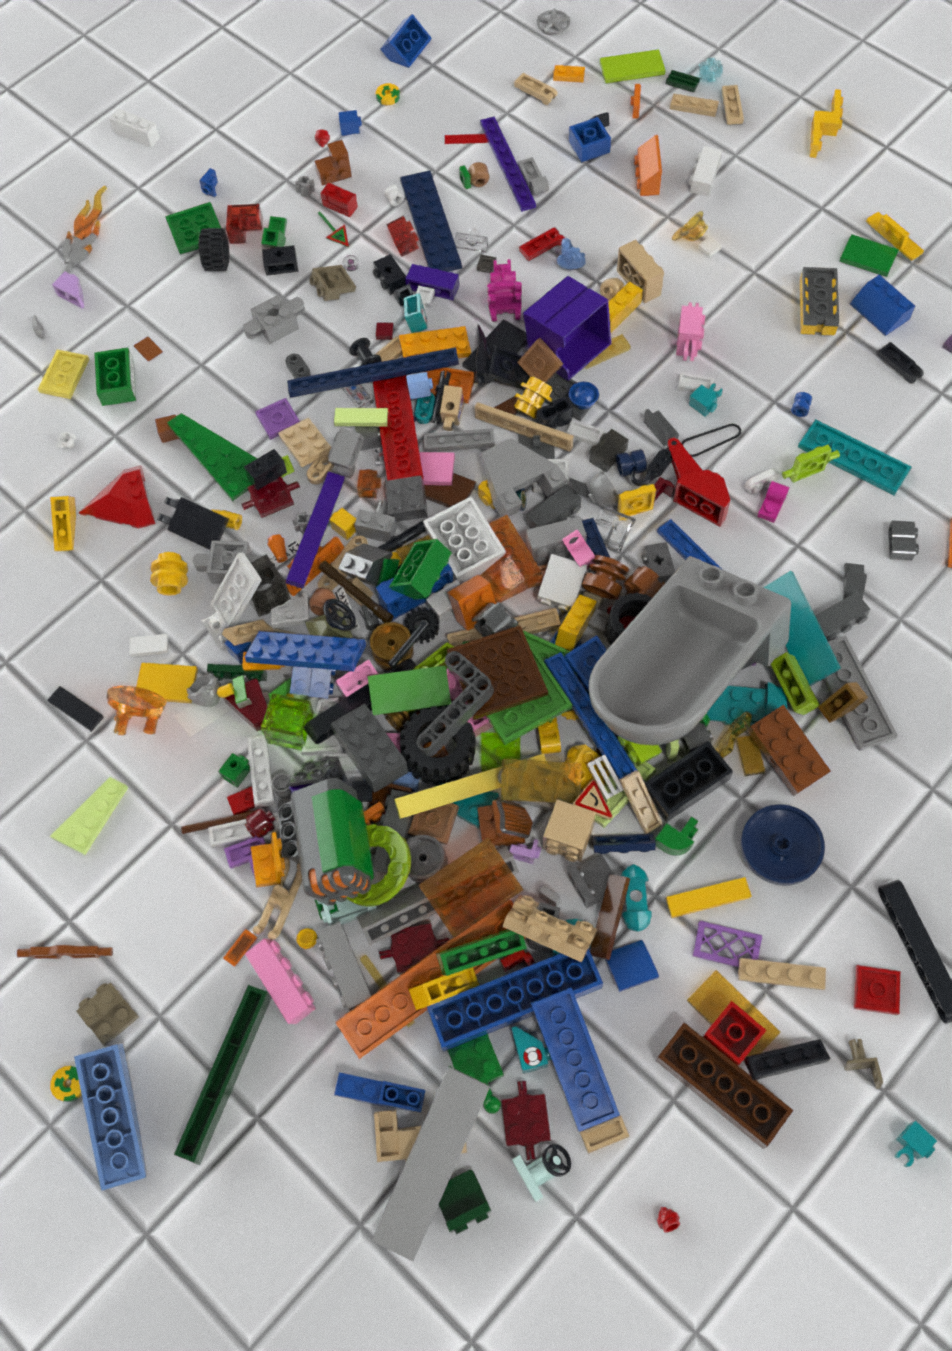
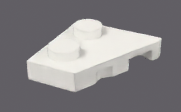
[271,592,310,628]

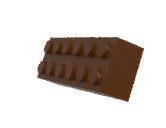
[656,1023,794,1149]

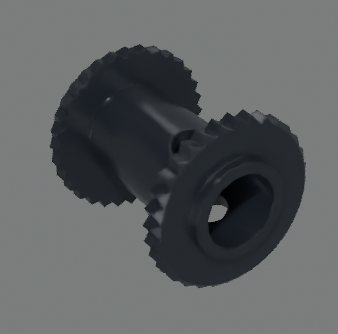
[349,338,382,366]

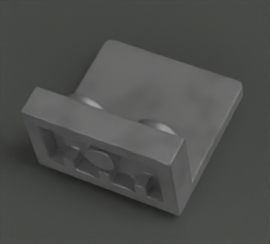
[289,758,347,787]
[566,854,614,909]

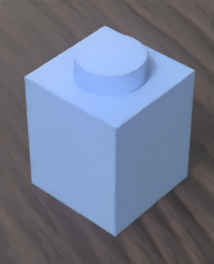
[406,372,433,399]

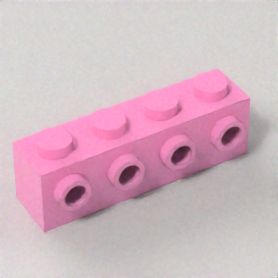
[245,938,316,1024]

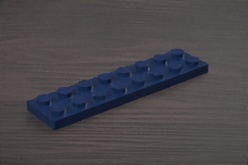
[400,170,462,272]

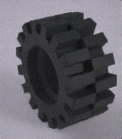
[405,607,439,644]

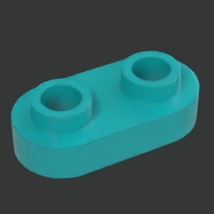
[415,393,435,424]

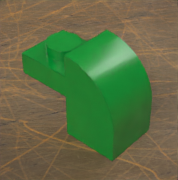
[261,216,287,248]
[655,816,699,856]

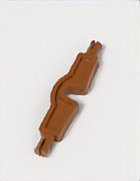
[17,945,113,959]

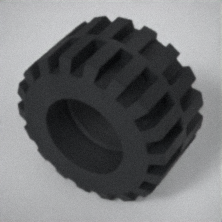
[199,228,230,271]

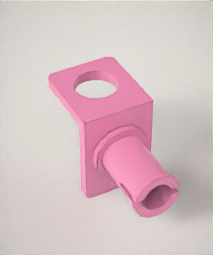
[562,530,595,569]

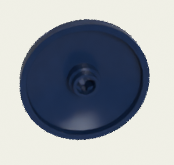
[740,804,825,886]

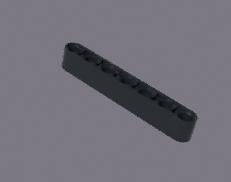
[303,658,417,744]
[878,879,952,1024]

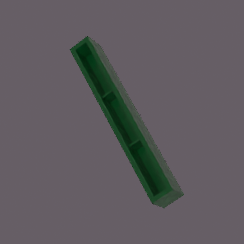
[174,985,272,1165]

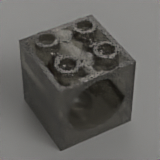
[249,554,291,617]

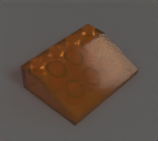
[480,515,542,603]
[418,837,524,938]

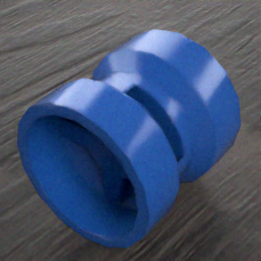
[791,392,813,417]

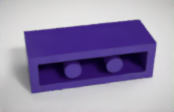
[405,264,460,301]

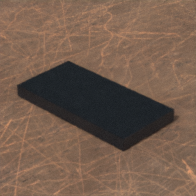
[462,319,527,383]

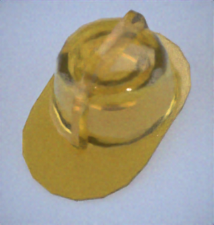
[672,211,708,241]

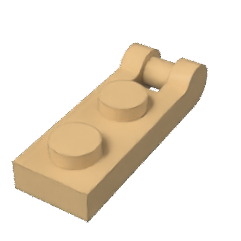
[514,73,558,105]

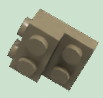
[309,265,356,301]
[76,982,139,1046]

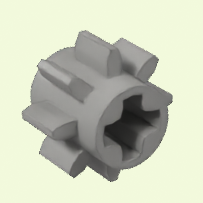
[295,176,315,197]
[292,511,311,535]

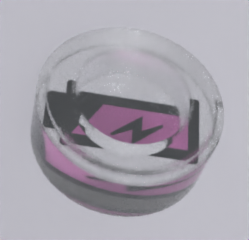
[342,255,359,272]

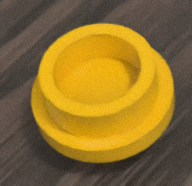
[296,928,317,949]

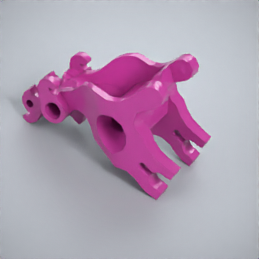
[487,259,522,322]

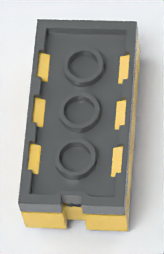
[799,267,839,335]

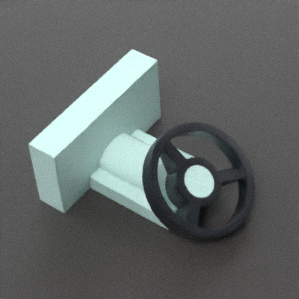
[512,1144,571,1203]

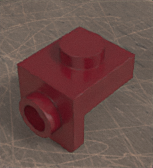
[654,477,675,502]

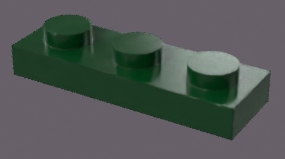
[207,664,268,682]

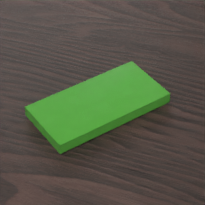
[367,665,451,715]

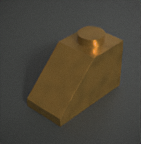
[818,682,868,723]

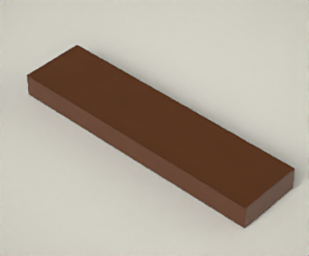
[590,874,630,960]

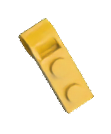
[538,717,561,754]

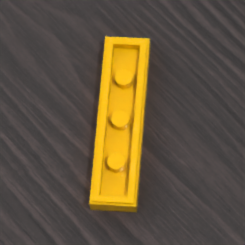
[665,877,752,919]

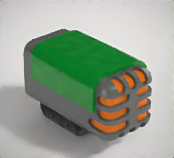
[278,778,374,905]

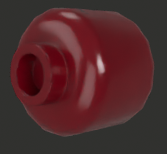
[245,808,276,838]

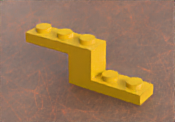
[810,89,844,158]

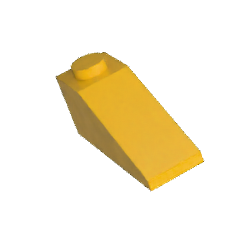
[50,496,76,551]
[409,967,479,1010]

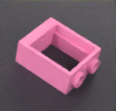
[334,660,379,698]

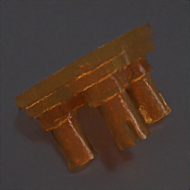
[106,686,166,735]

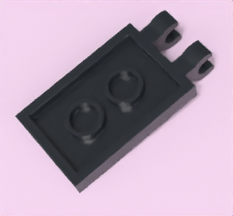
[157,497,229,550]

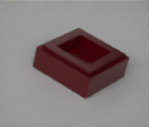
[376,322,394,340]

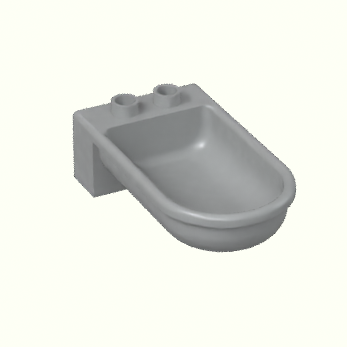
[589,556,791,745]

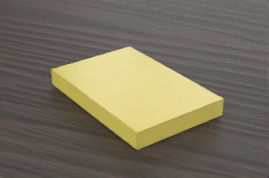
[38,349,90,399]

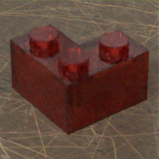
[226,204,263,244]

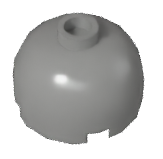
[588,470,619,508]

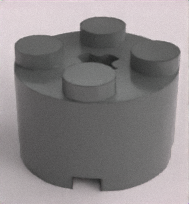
[473,602,518,637]

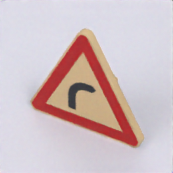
[573,780,613,820]

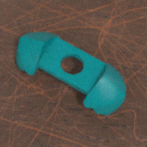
[621,864,652,932]

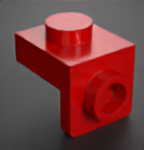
[500,950,534,972]

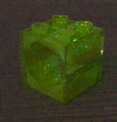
[261,693,315,751]

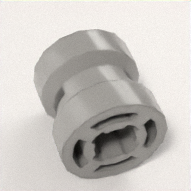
[272,773,291,799]

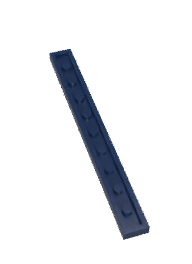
[287,347,459,398]

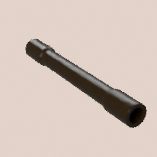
[319,561,394,623]

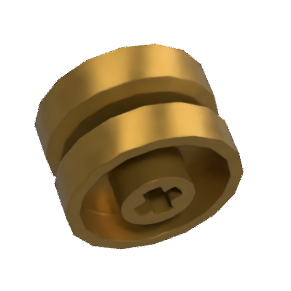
[370,622,414,671]

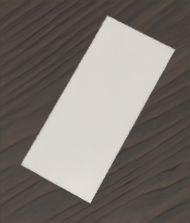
[174,679,233,737]

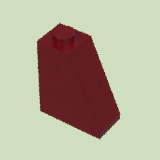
[223,678,275,731]

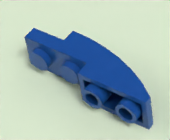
[334,1072,426,1113]

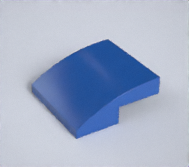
[605,940,659,992]

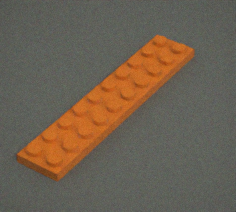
[335,898,526,1059]

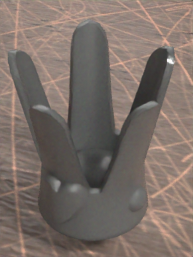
[359,605,381,630]

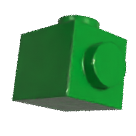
[218,753,250,788]

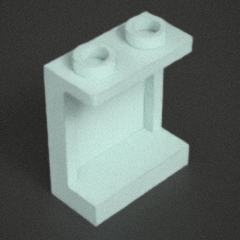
[317,900,376,926]

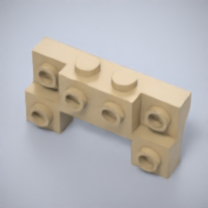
[502,895,597,962]
[374,1110,467,1162]

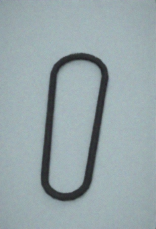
[681,423,742,457]

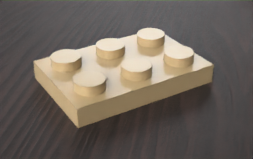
[278,418,332,468]

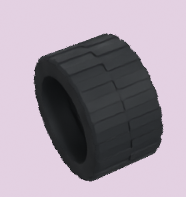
[605,593,652,645]

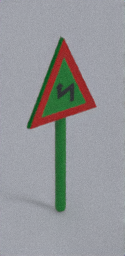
[318,211,349,247]

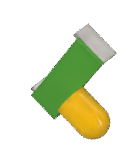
[217,675,252,708]
[262,675,297,711]

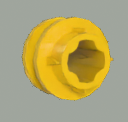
[515,376,553,419]
[150,552,188,596]

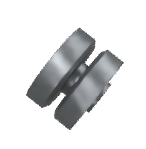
[407,835,448,885]

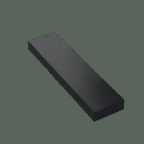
[744,1039,831,1081]

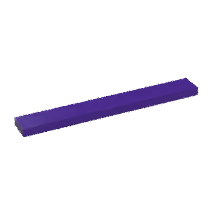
[480,116,536,212]
[285,471,345,589]

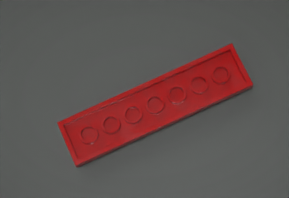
[373,375,424,481]

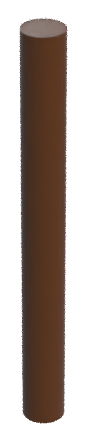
[181,810,256,834]

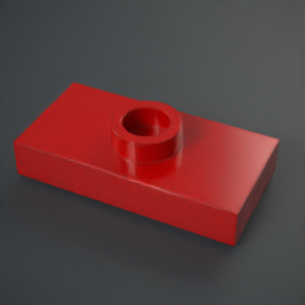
[227,786,255,815]

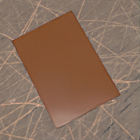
[134,336,163,362]

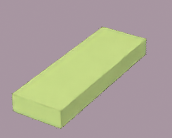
[334,408,388,427]

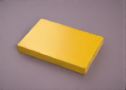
[134,663,198,703]

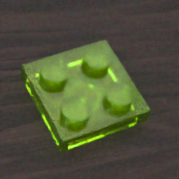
[481,733,521,772]

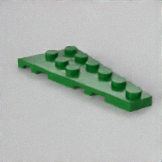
[167,413,258,502]

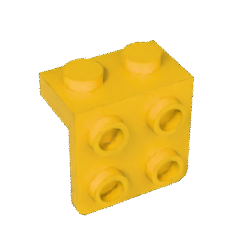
[558,744,610,791]

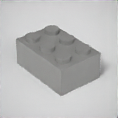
[526,517,587,567]

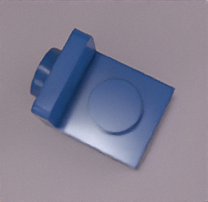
[199,168,218,198]

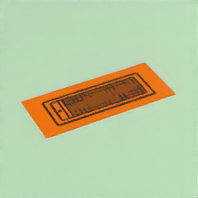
[223,929,257,967]

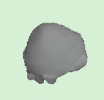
[187,673,221,707]

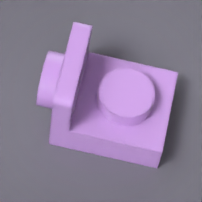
[510,839,541,864]

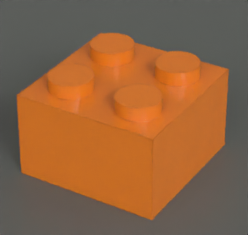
[447,574,496,631]

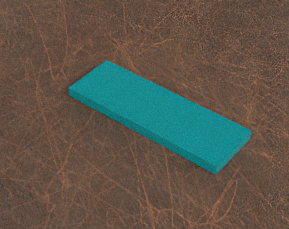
[798,419,912,496]
[763,571,841,686]

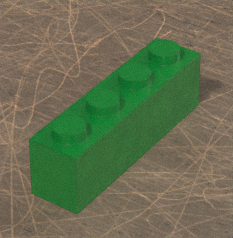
[436,929,527,976]

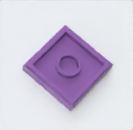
[255,398,300,440]

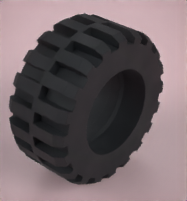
[400,706,476,785]

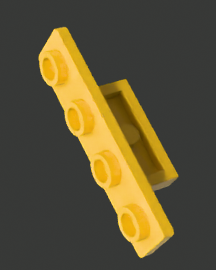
[866,212,924,261]

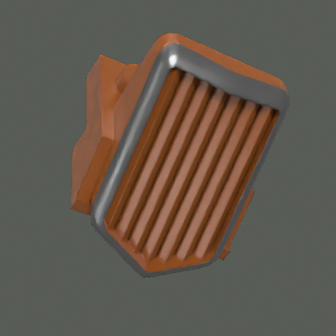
[478,800,533,848]

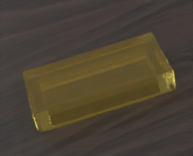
[736,736,765,777]

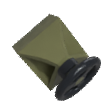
[305,599,356,638]

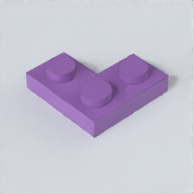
[224,837,266,878]

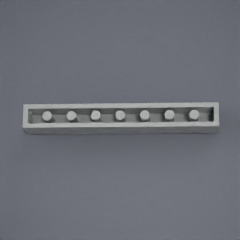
[357,846,519,946]

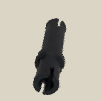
[431,371,451,424]
[378,520,426,552]

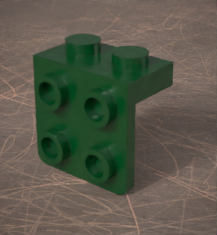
[438,1170,492,1235]

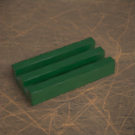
[666,70,700,92]

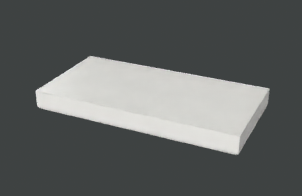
[210,552,262,627]

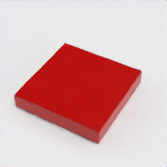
[854,965,901,1016]

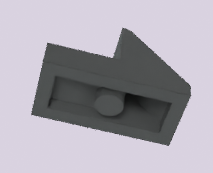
[843,563,867,599]

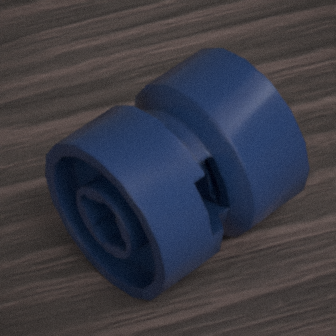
[616,449,647,477]

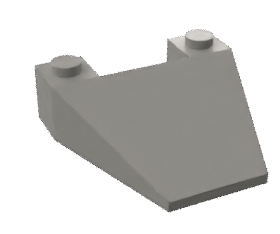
[481,438,568,520]

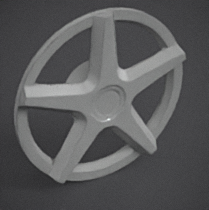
[537,8,570,35]

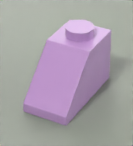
[52,271,84,309]

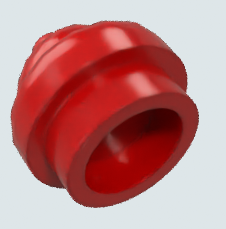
[314,129,330,147]
[657,1207,680,1233]

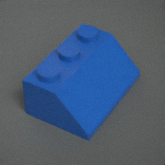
[380,14,432,68]
[850,274,915,336]

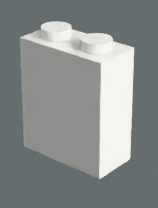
[537,554,587,612]

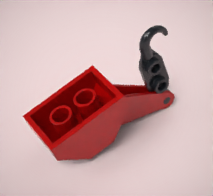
[630,438,731,527]

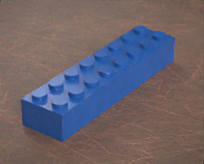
[427,949,603,1052]

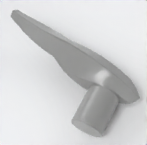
[32,315,45,339]

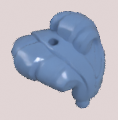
[557,238,586,270]

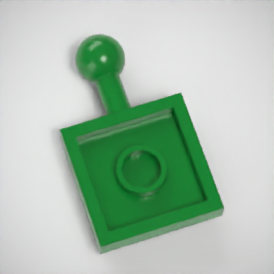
[448,1034,504,1114]

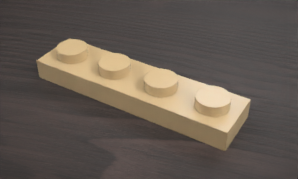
[738,958,826,990]

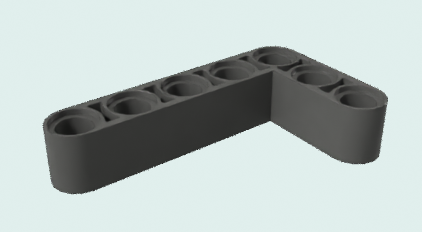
[416,651,494,757]

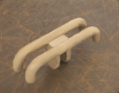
[252,857,302,940]

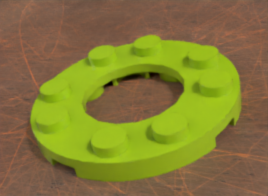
[347,824,411,907]

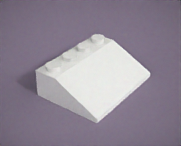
[423,496,506,585]

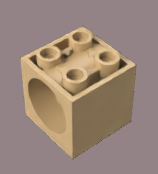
[543,799,596,862]

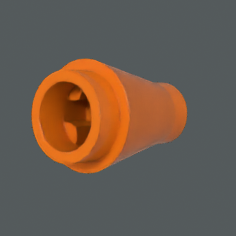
[267,534,288,563]

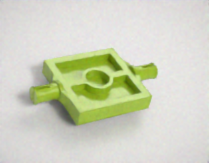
[782,445,840,483]

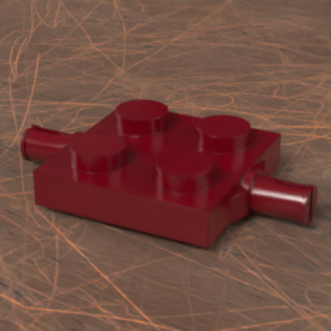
[241,477,300,518]
[379,923,449,974]
[501,1081,551,1161]

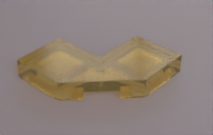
[716,711,752,758]

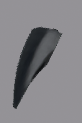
[474,324,495,387]

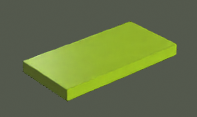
[600,49,666,84]

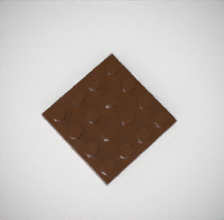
[447,625,548,720]

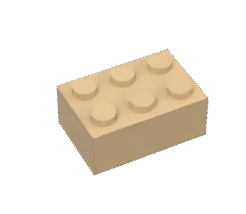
[617,239,664,304]

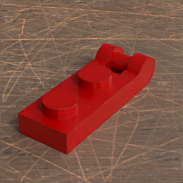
[519,227,565,261]

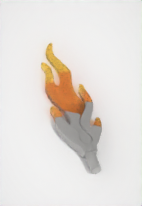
[62,186,107,274]

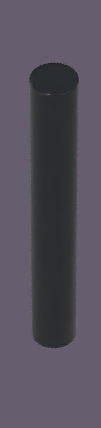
[388,621,429,668]

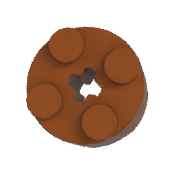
[623,566,665,598]

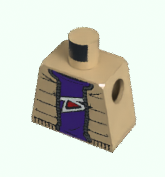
[440,385,465,431]

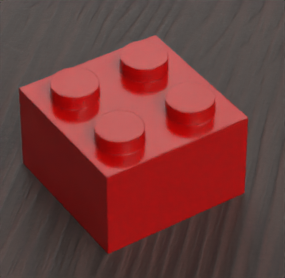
[703,1001,767,1066]

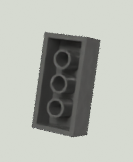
[331,704,408,793]

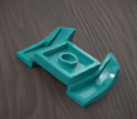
[707,682,787,727]

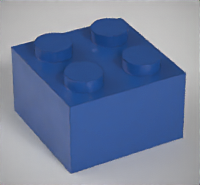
[569,117,611,162]

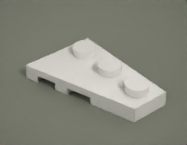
[301,697,341,756]

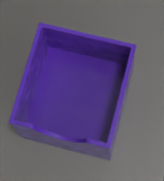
[523,276,612,381]

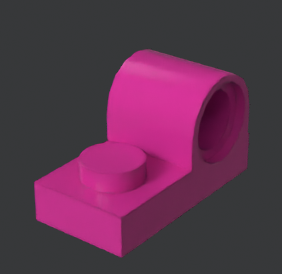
[757,481,790,523]

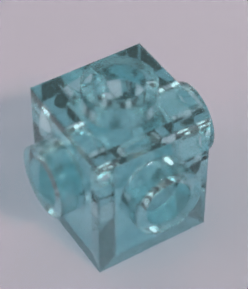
[699,58,723,82]

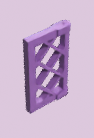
[693,920,762,968]

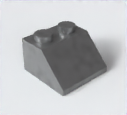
[338,543,393,587]

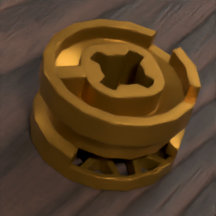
[383,711,411,732]

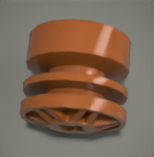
[581,555,630,600]

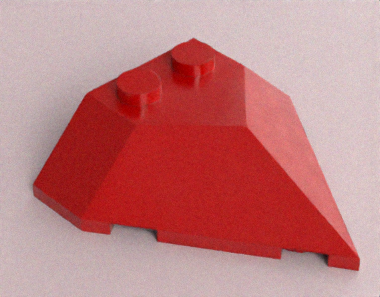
[79,465,156,529]

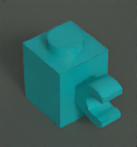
[689,383,723,417]
[894,1120,937,1168]

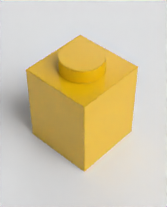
[329,508,357,540]

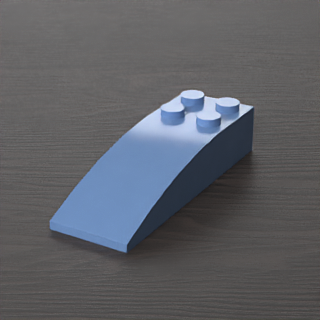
[74,1044,146,1191]

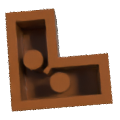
[314,140,352,186]

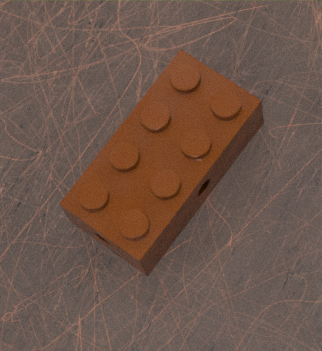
[747,705,831,796]

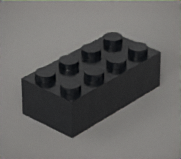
[645,741,733,823]

